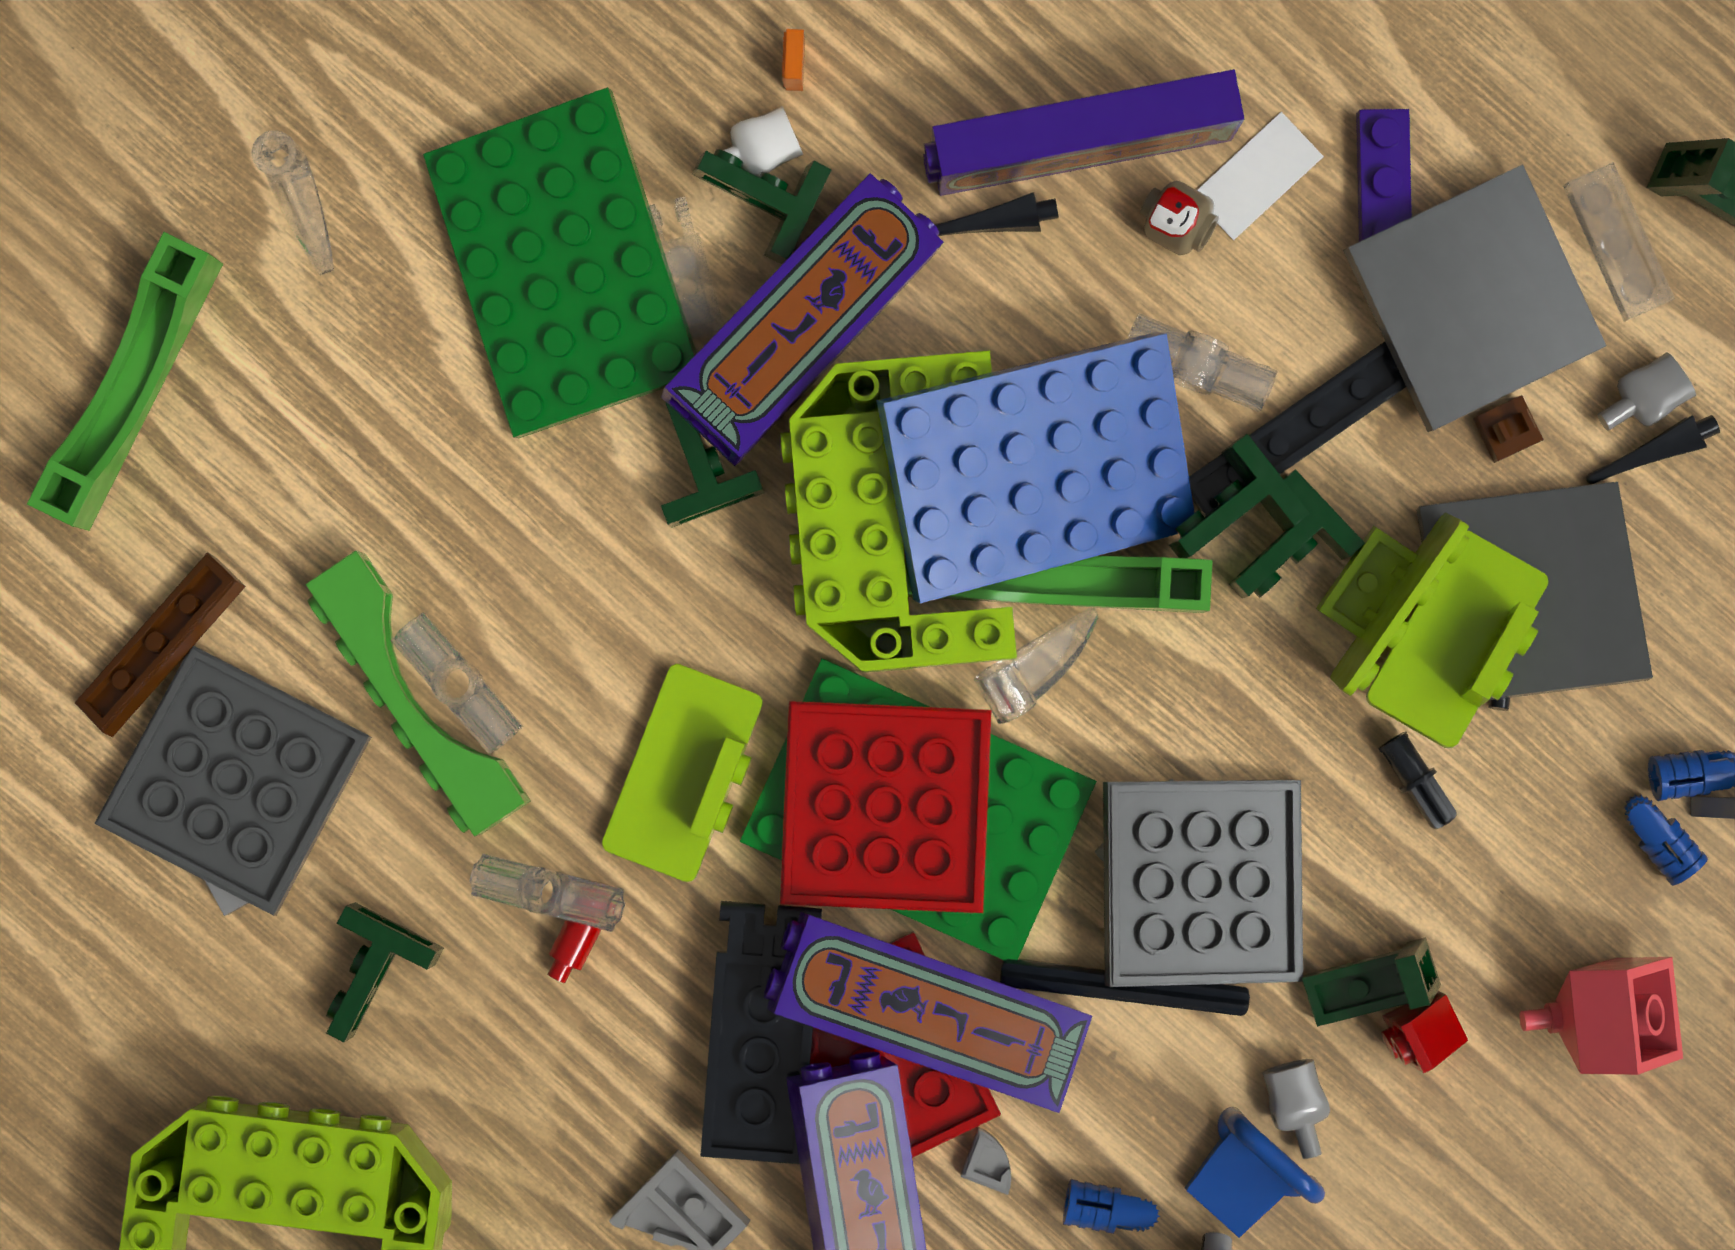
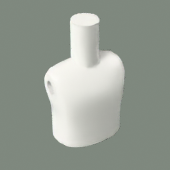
[724,106,803,177]

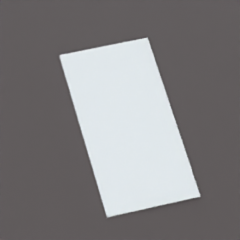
[1198,112,1324,240]

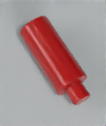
[547,881,618,983]

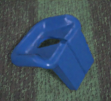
[1185,1107,1325,1238]

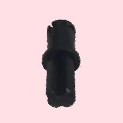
[1378,731,1457,829]

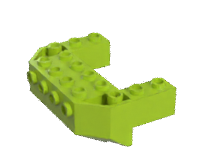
[781,350,1017,673]
[119,1096,452,1250]

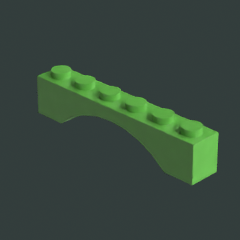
[27,232,223,531]
[306,551,531,837]
[905,556,1213,613]

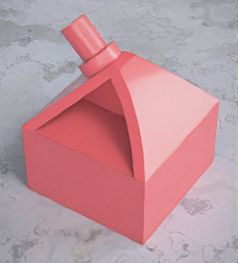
[1520,957,1683,1075]

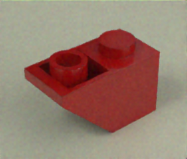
[1381,991,1468,1073]

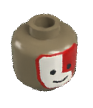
[1140,181,1219,255]

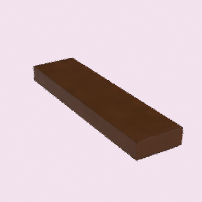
[75,552,246,737]

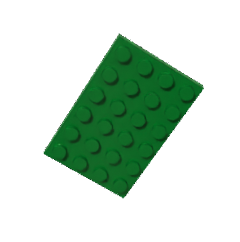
[423,87,697,439]
[740,658,1097,960]

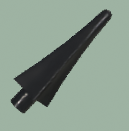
[935,192,1059,236]
[1586,415,1720,484]

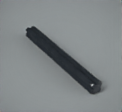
[1000,959,1250,1016]

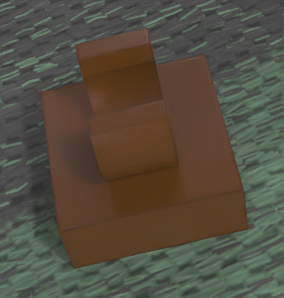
[1473,395,1544,463]

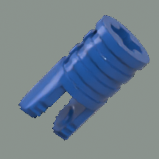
[1648,750,1735,801]
[1624,794,1708,886]
[1063,1179,1160,1234]

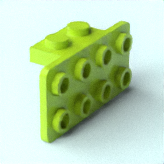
[1316,512,1469,696]
[1366,531,1548,748]
[602,664,763,882]

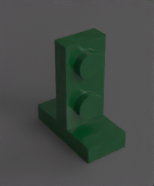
[1646,138,1735,226]
[692,149,832,264]
[661,402,764,528]
[1169,434,1310,558]
[1229,469,1365,598]
[326,902,444,1042]
[1302,937,1441,1027]

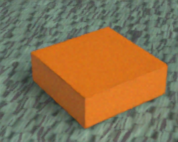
[782,29,805,91]

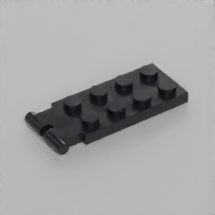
[700,901,822,1164]

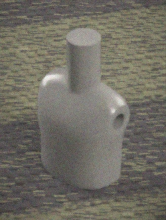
[1598,352,1696,431]
[1262,1059,1330,1159]

